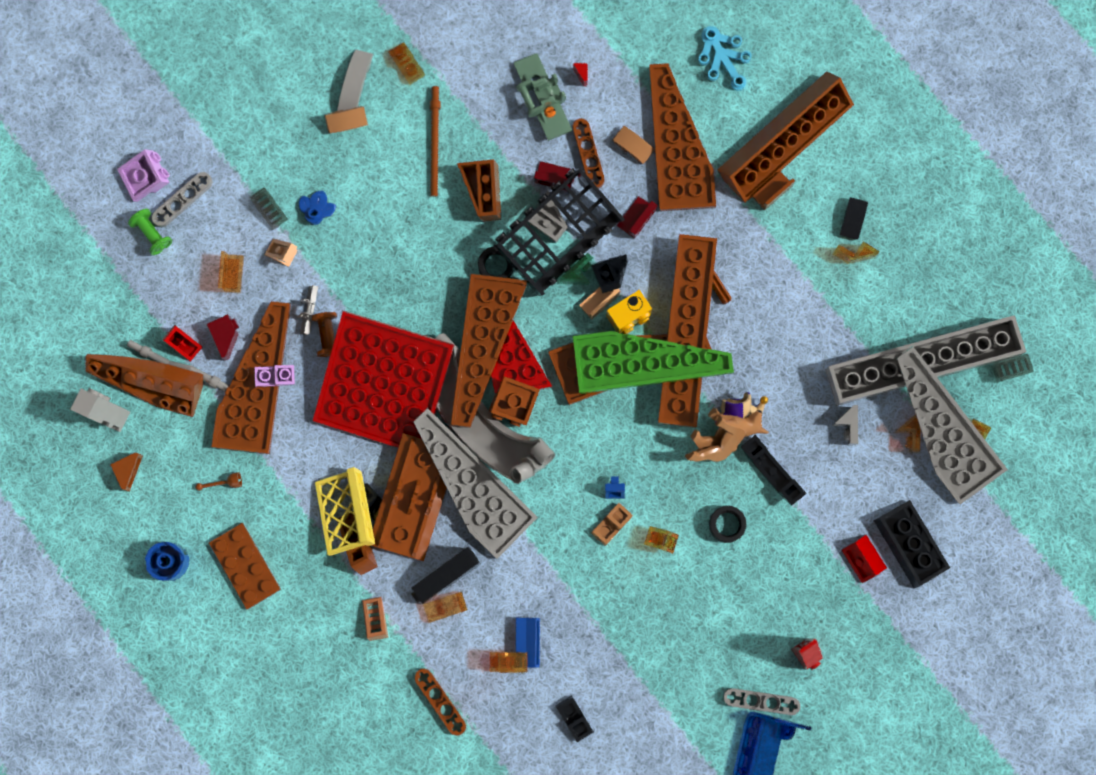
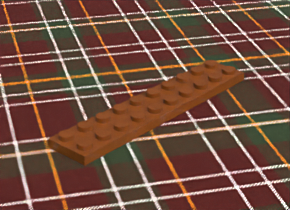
[658,234,717,428]

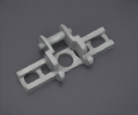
[297,285,318,335]

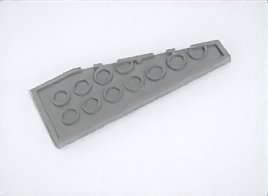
[896,346,1008,504]
[414,408,538,559]

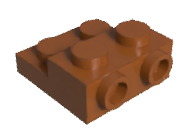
[489,376,540,427]

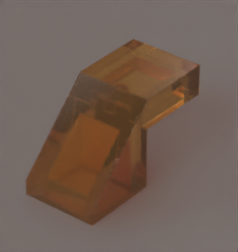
[832,242,880,264]

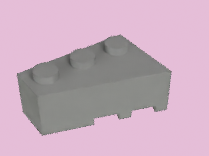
[70,388,130,432]

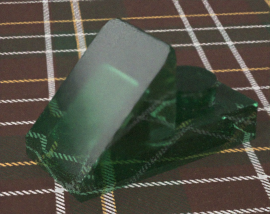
[560,253,593,285]

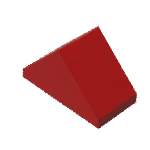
[162,325,202,361]

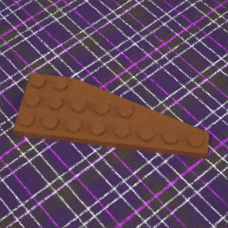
[649,63,716,211]

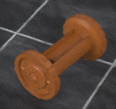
[311,312,337,357]

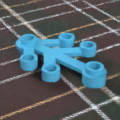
[698,26,752,91]

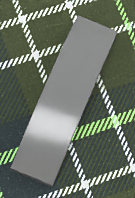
[337,50,373,111]

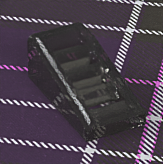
[250,187,288,230]
[991,354,1034,383]

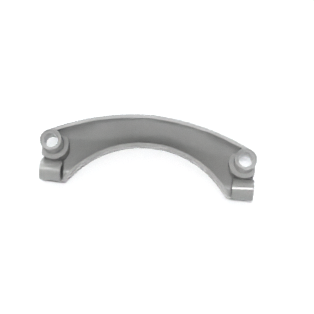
[435,333,556,484]

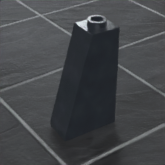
[411,547,481,604]

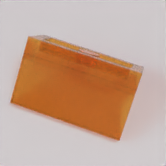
[218,251,244,293]

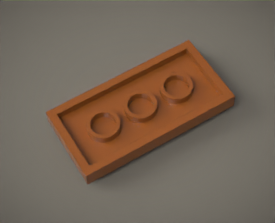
[209,523,281,610]

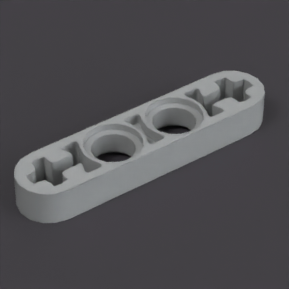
[152,172,213,227]
[723,688,801,715]

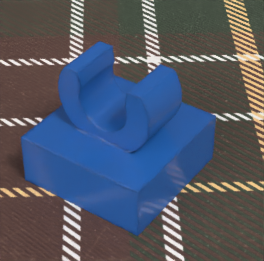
[605,476,625,499]

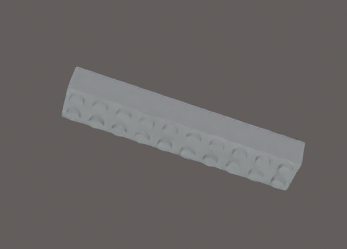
[825,315,1026,406]

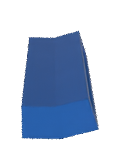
[516,618,540,668]

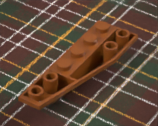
[86,354,203,417]

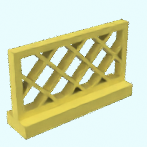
[315,467,375,556]

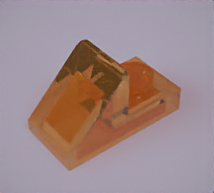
[894,414,921,453]
[490,652,527,673]

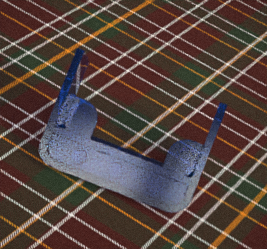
[733,712,812,775]

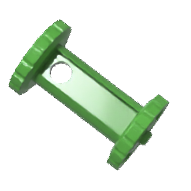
[128,209,172,255]

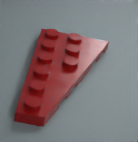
[491,320,552,393]

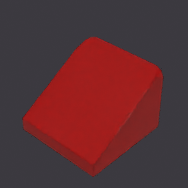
[573,63,588,87]

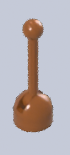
[195,472,242,491]

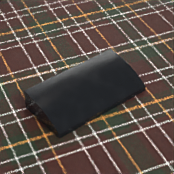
[874,500,950,588]

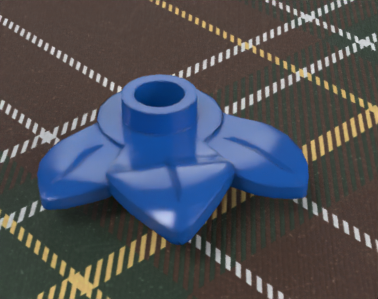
[299,190,336,225]

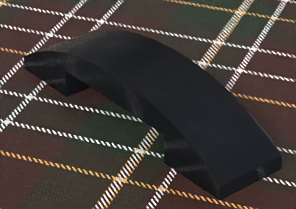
[741,435,807,506]

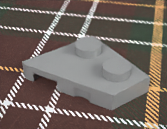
[528,191,568,243]

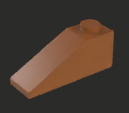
[337,513,378,575]

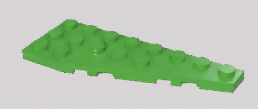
[573,331,734,394]

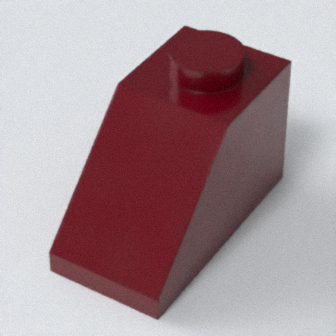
[207,314,239,361]

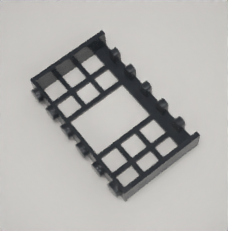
[494,168,625,296]

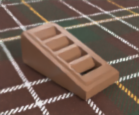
[362,597,388,641]

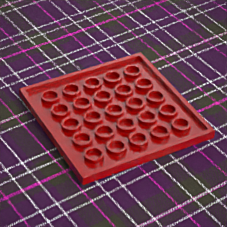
[313,311,454,448]

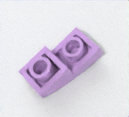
[254,365,295,387]

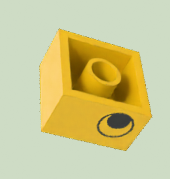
[606,289,652,334]

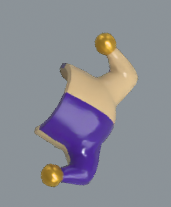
[711,392,768,424]

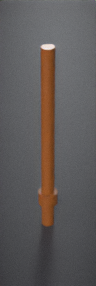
[429,86,441,197]

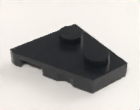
[591,255,628,293]

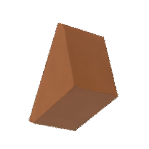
[110,453,143,491]

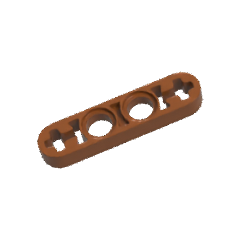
[573,118,604,189]
[415,669,466,736]

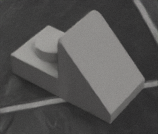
[832,405,858,446]

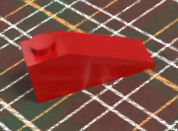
[791,638,823,670]

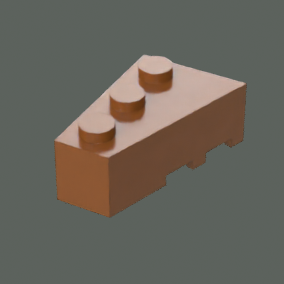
[457,159,501,222]

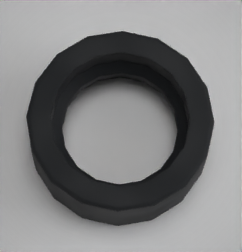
[478,246,514,278]
[709,506,747,543]

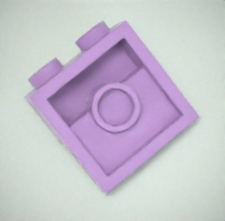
[117,149,169,202]

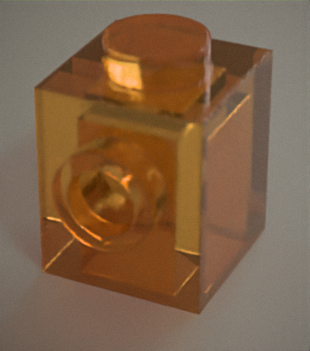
[644,526,679,554]

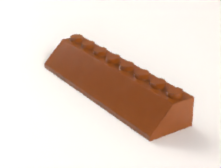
[717,71,854,203]

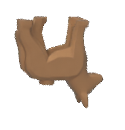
[685,408,769,462]

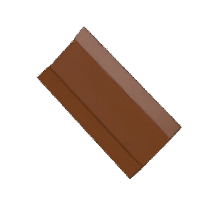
[371,433,447,561]

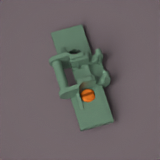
[514,53,572,141]

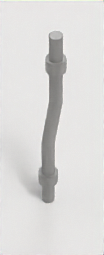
[127,340,230,392]

